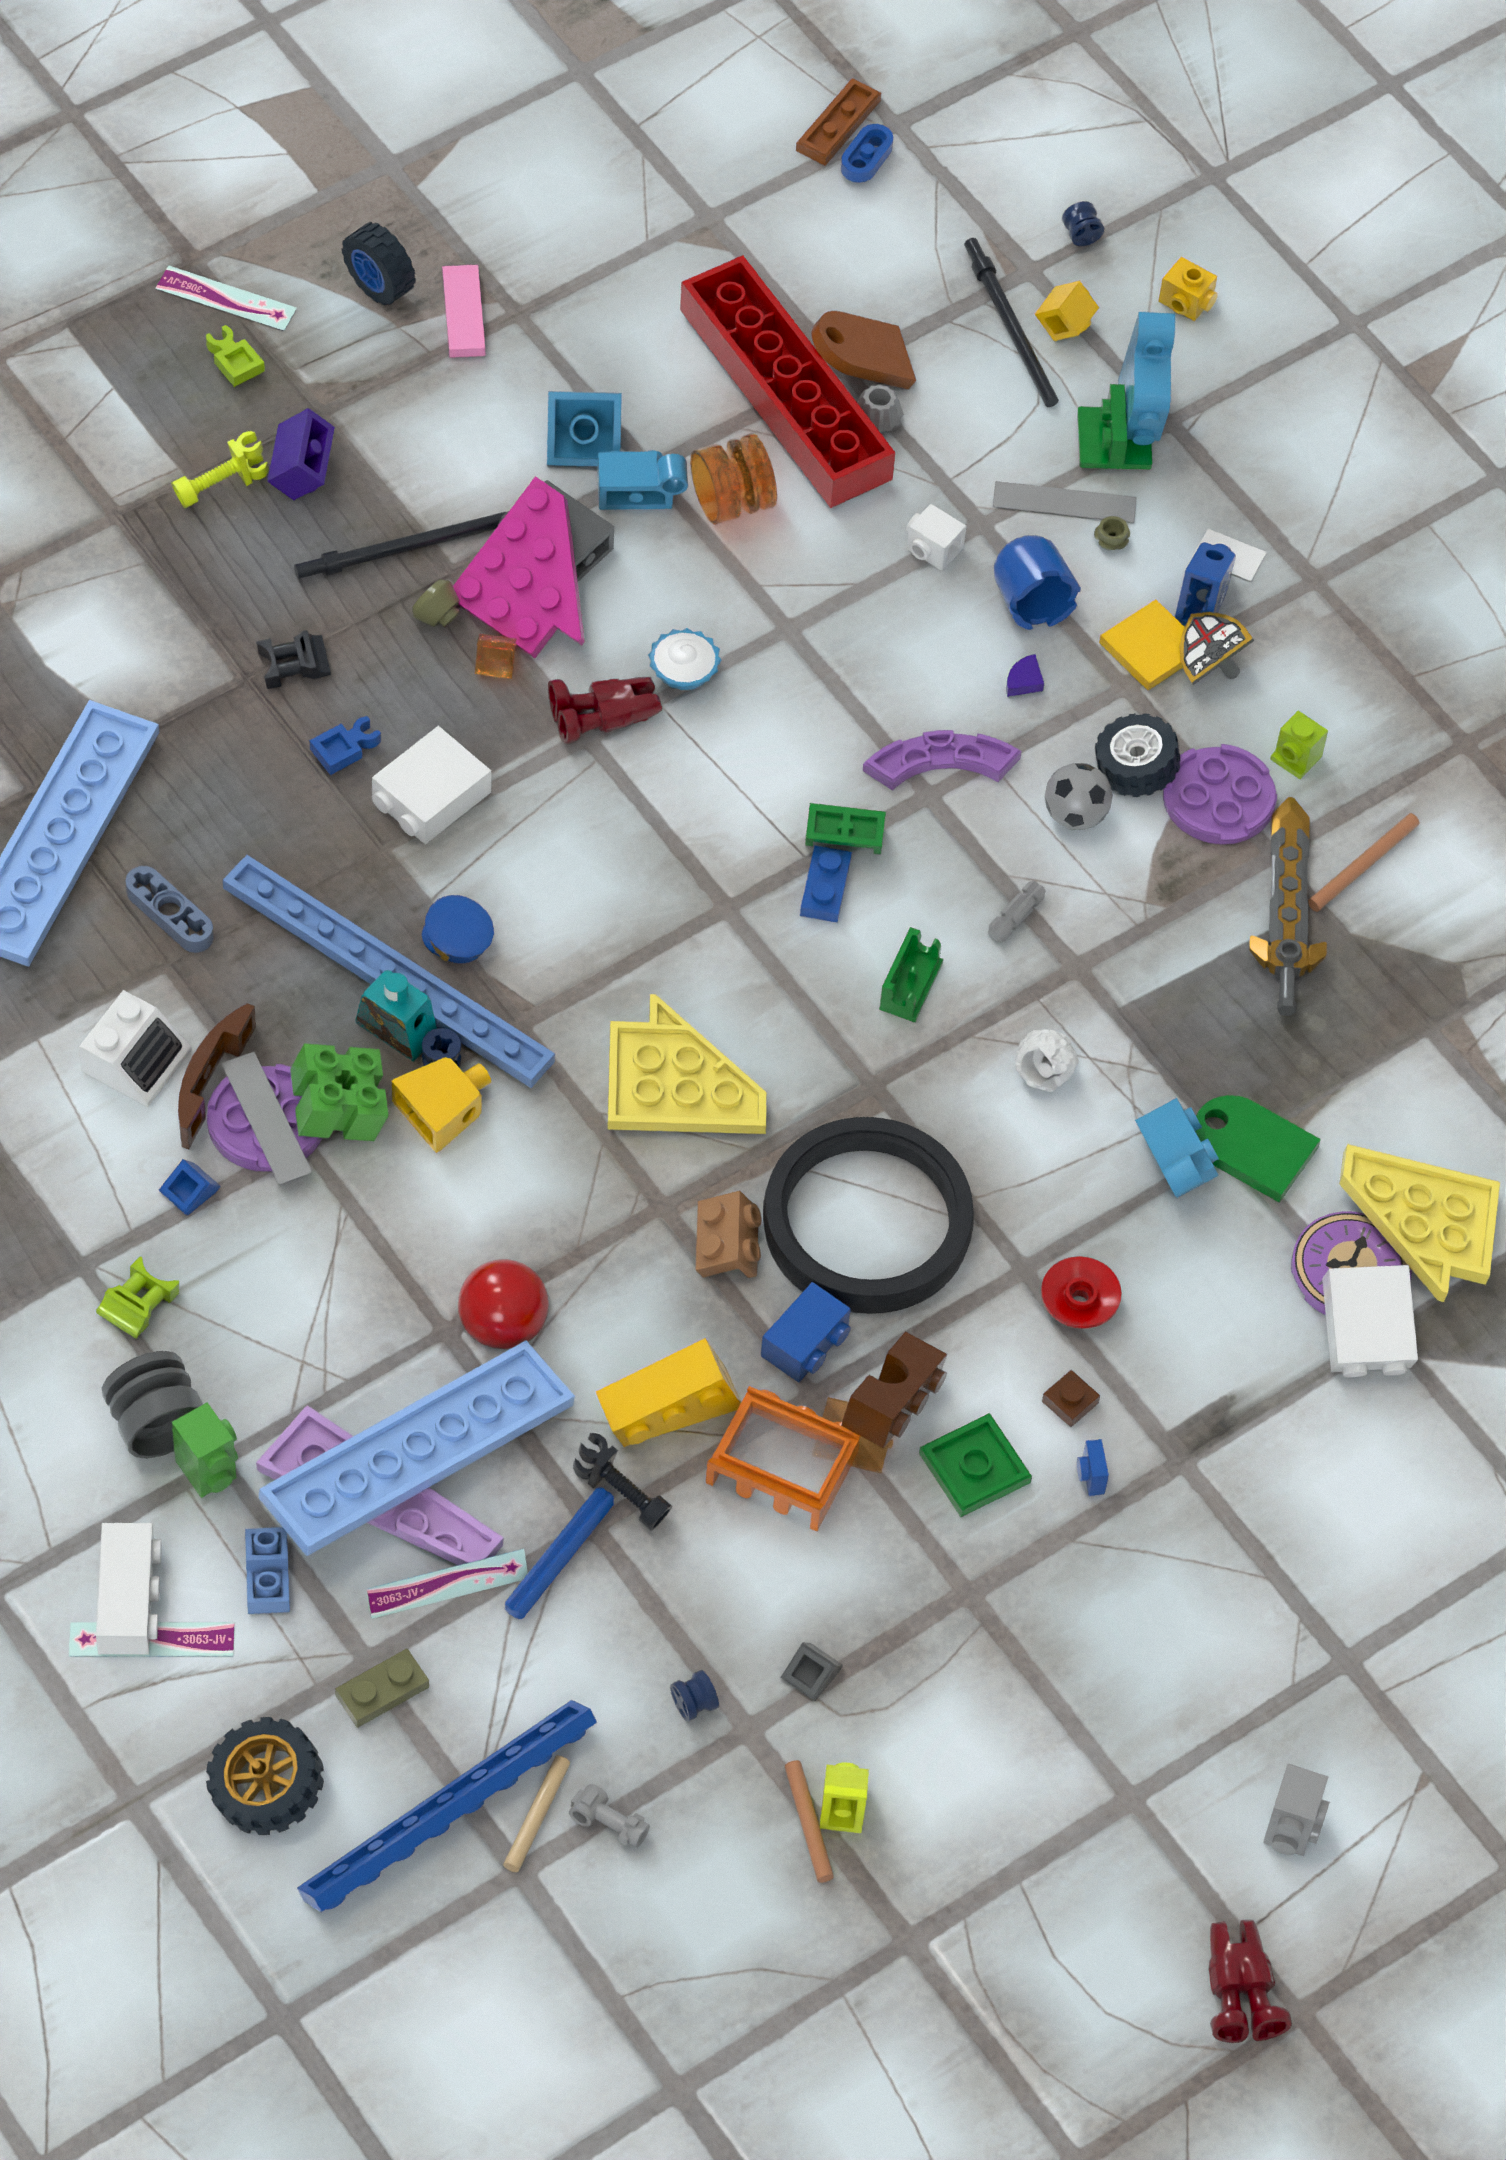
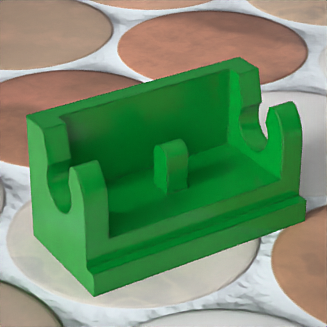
[805,803,886,855]
[879,927,944,1023]

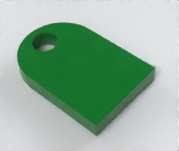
[1195,1095,1321,1203]

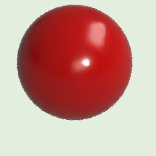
[458,1259,549,1349]

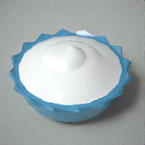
[648,628,722,690]

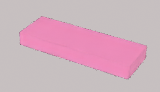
[442,265,485,358]

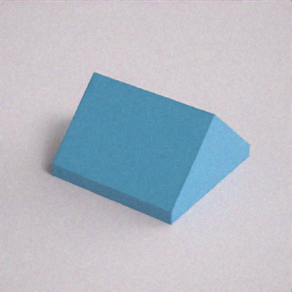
[547,391,622,466]

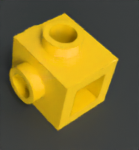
[1158,257,1218,321]
[1035,280,1099,341]

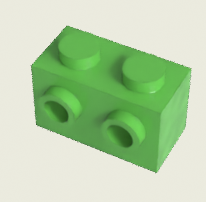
[172,1402,238,1498]

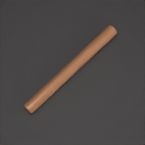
[1308,813,1420,912]

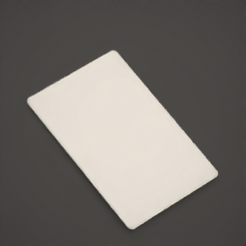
[1193,529,1266,581]

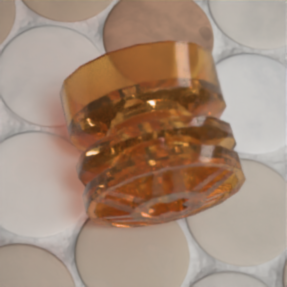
[690,433,777,525]

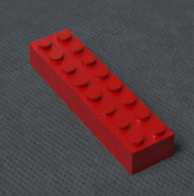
[680,255,896,508]

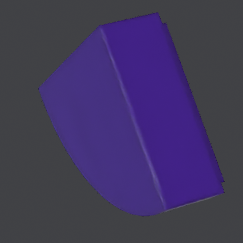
[1006,654,1044,697]

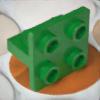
[1077,384,1153,470]

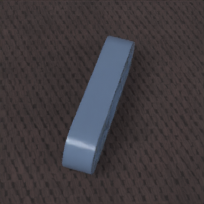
[126,866,214,953]

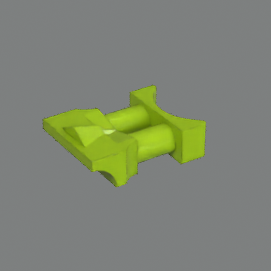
[96,1256,179,1339]

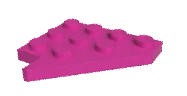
[453,476,585,658]

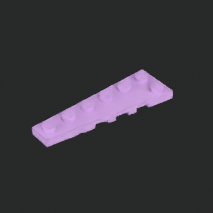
[256,1405,504,1565]

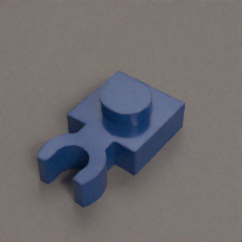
[309,716,381,775]

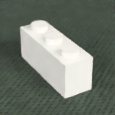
[96,1523,162,1655]

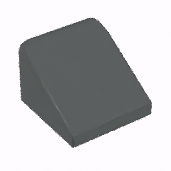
[780,1642,843,1701]

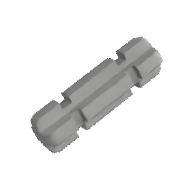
[988,881,1046,943]

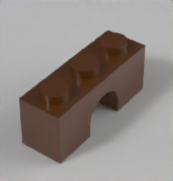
[841,1331,947,1449]

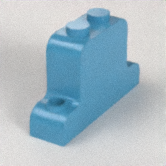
[1118,312,1175,445]

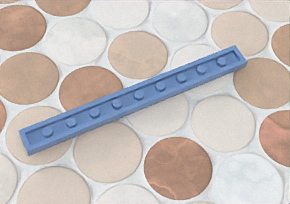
[223,855,555,1088]

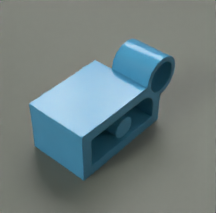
[597,450,688,510]
[1135,1098,1219,1198]

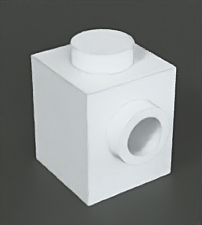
[906,504,966,571]

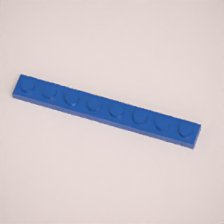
[297,1700,597,1912]

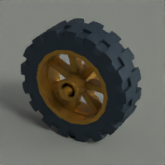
[206,1717,324,1835]

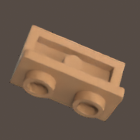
[696,1190,762,1278]

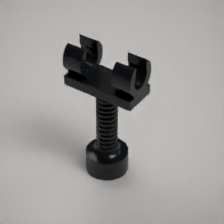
[573,1433,672,1531]

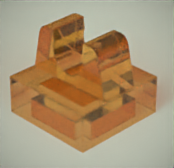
[475,634,517,679]

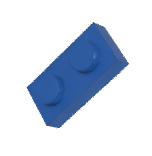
[800,845,852,923]

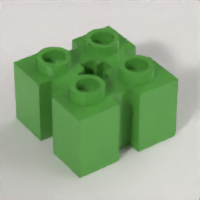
[290,1043,389,1141]

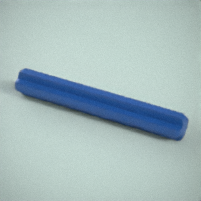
[505,1487,614,1619]

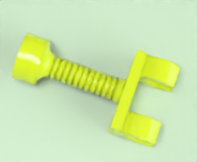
[171,431,269,509]

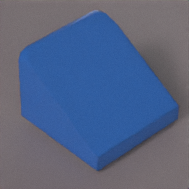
[159,1159,221,1215]

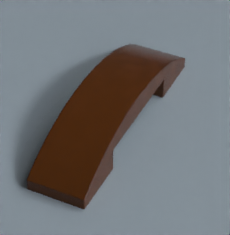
[178,1003,256,1150]

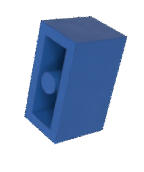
[761,1282,851,1383]

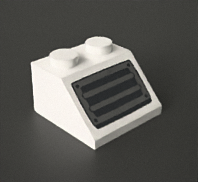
[79,990,191,1107]

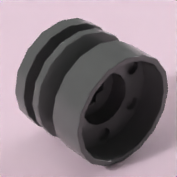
[102,1351,203,1459]

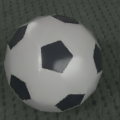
[1044,763,1113,830]

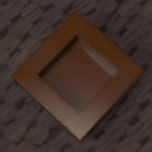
[1042,1370,1100,1427]

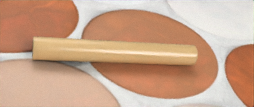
[503,1755,570,1872]

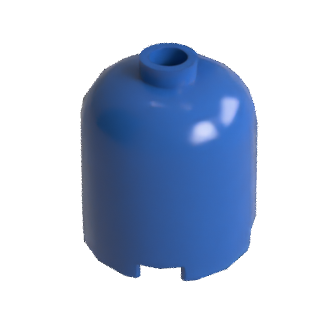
[994,535,1081,630]

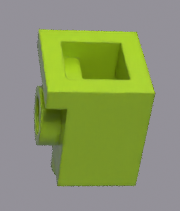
[1270,710,1328,779]

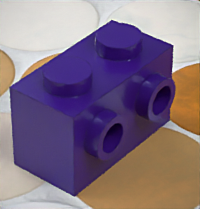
[267,408,335,500]

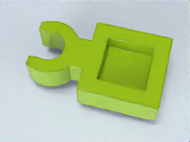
[206,325,265,387]

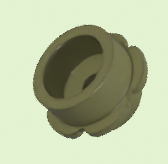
[1094,516,1130,550]

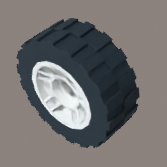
[1095,713,1180,797]

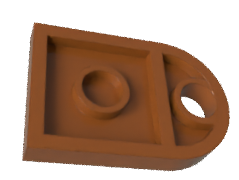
[811,311,916,390]

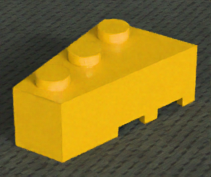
[596,1338,741,1447]

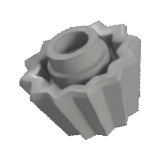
[857,384,904,433]

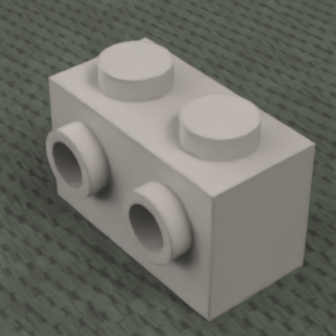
[1263,1764,1330,1856]

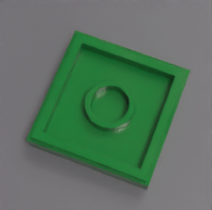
[919,1413,1032,1517]

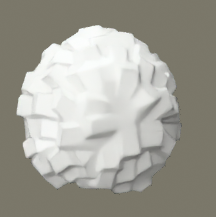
[1015,1029,1079,1092]

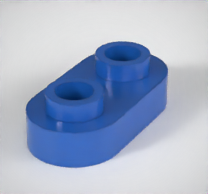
[841,124,894,183]

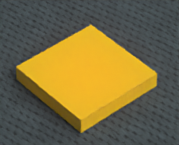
[1099,599,1185,690]

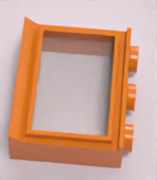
[706,1386,860,1531]

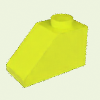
[819,1762,869,1833]

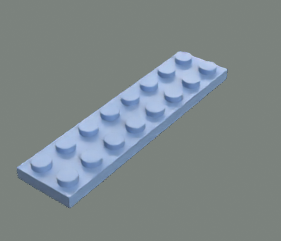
[0,700,159,967]
[259,1341,575,1556]

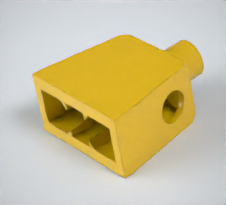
[392,1057,491,1153]

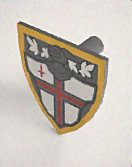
[1180,612,1254,685]

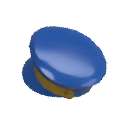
[422,895,494,963]

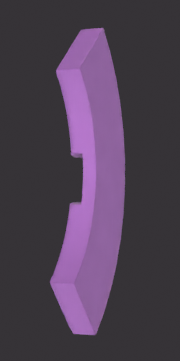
[863,730,1022,791]

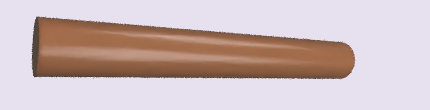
[785,1760,834,1883]

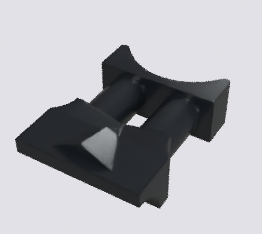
[256,630,331,689]

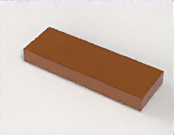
[796,78,882,166]

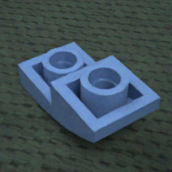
[245,1527,290,1614]

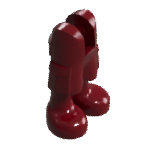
[548,677,662,744]
[1208,1919,1292,2043]

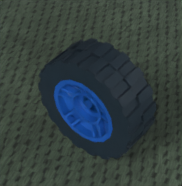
[341,222,416,305]

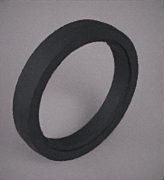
[763,1117,974,1314]

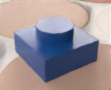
[1077,1439,1109,1496]

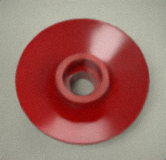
[1041,1256,1122,1329]

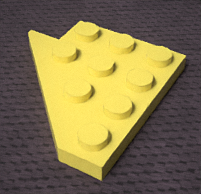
[608,994,767,1134]
[1339,1144,1500,1302]

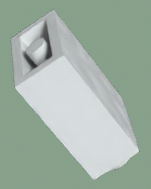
[372,726,491,844]
[1322,1265,1418,1377]

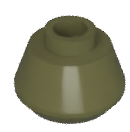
[412,579,460,627]

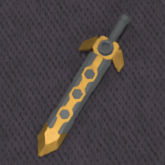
[1249,797,1327,1016]

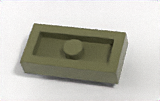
[335,1648,429,1728]

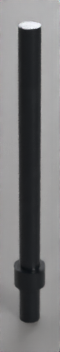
[964,238,1059,407]
[294,511,506,579]

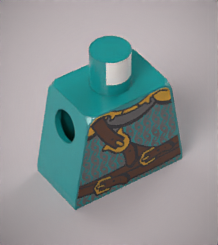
[355,970,437,1062]

